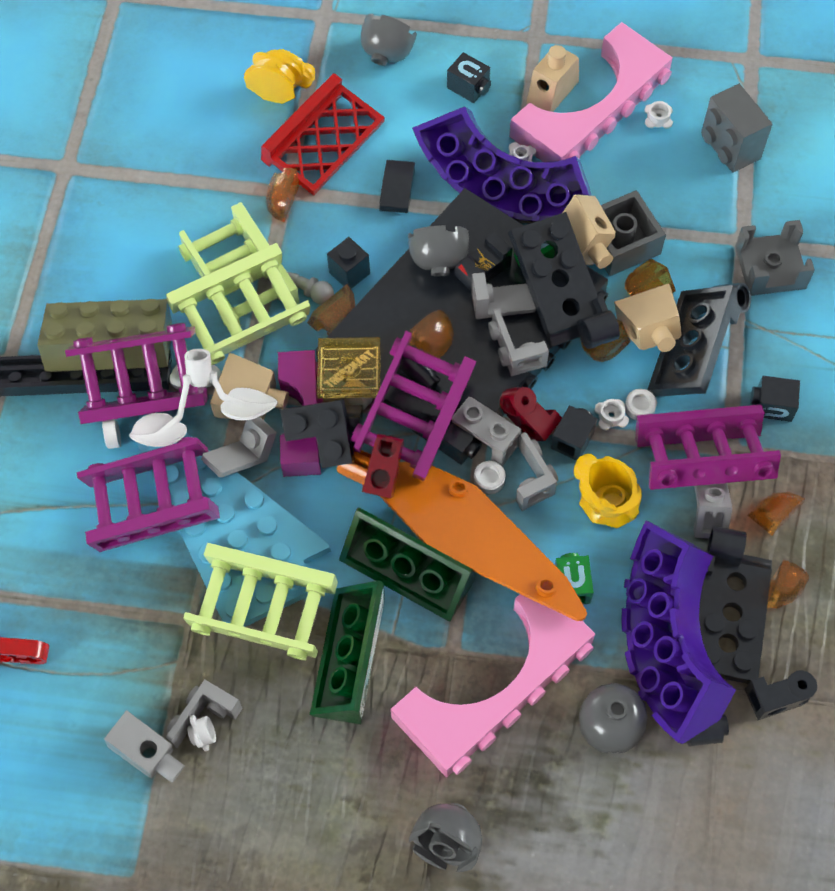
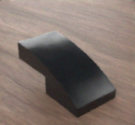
[379,160,415,213]

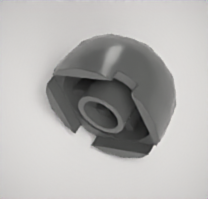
[360,14,417,66]
[408,225,469,276]
[579,683,648,753]
[409,803,482,872]

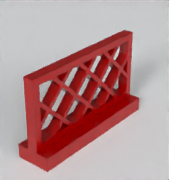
[261,73,385,196]

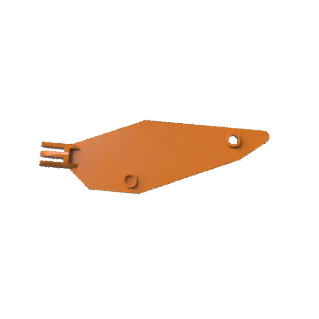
[336,448,587,621]

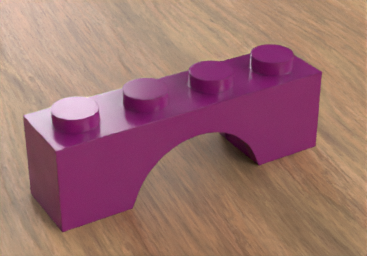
[278,350,324,477]

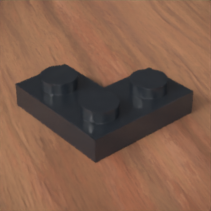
[280,399,355,468]

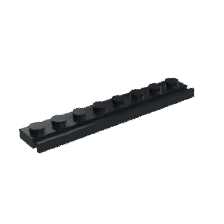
[0,350,172,397]

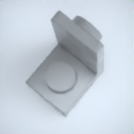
[472,272,536,319]
[488,309,549,376]
[452,397,521,467]
[201,417,277,477]
[516,432,558,511]
[693,483,732,538]
[166,679,243,748]

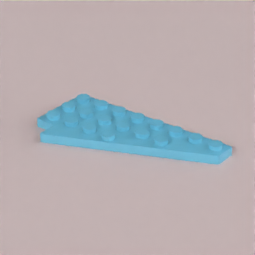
[126,412,331,627]

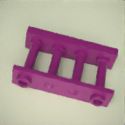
[65,323,209,424]
[351,331,477,482]
[635,404,781,490]
[77,437,220,552]

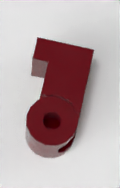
[500,387,562,441]
[362,434,404,498]

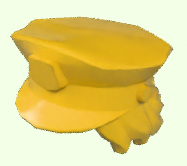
[244,49,315,104]
[573,454,642,528]

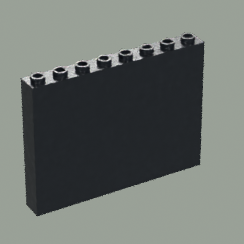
[315,188,608,465]

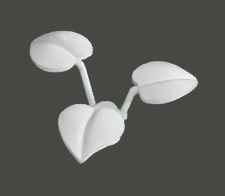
[129,349,278,447]

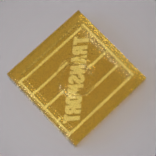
[317,337,381,398]

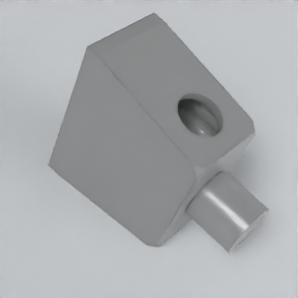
[104,710,185,783]

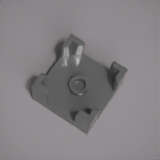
[735,220,815,296]

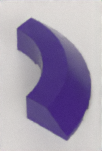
[412,106,592,221]
[621,520,736,744]

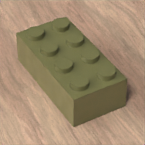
[37,299,172,372]

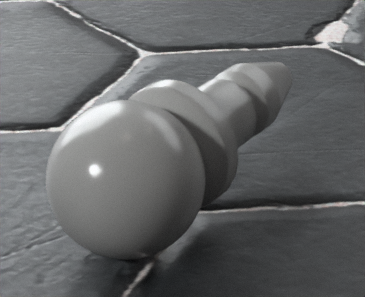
[287,272,334,305]

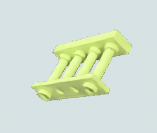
[178,202,300,327]
[166,243,310,365]
[183,543,338,660]

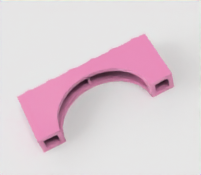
[509,22,673,162]
[391,594,595,778]

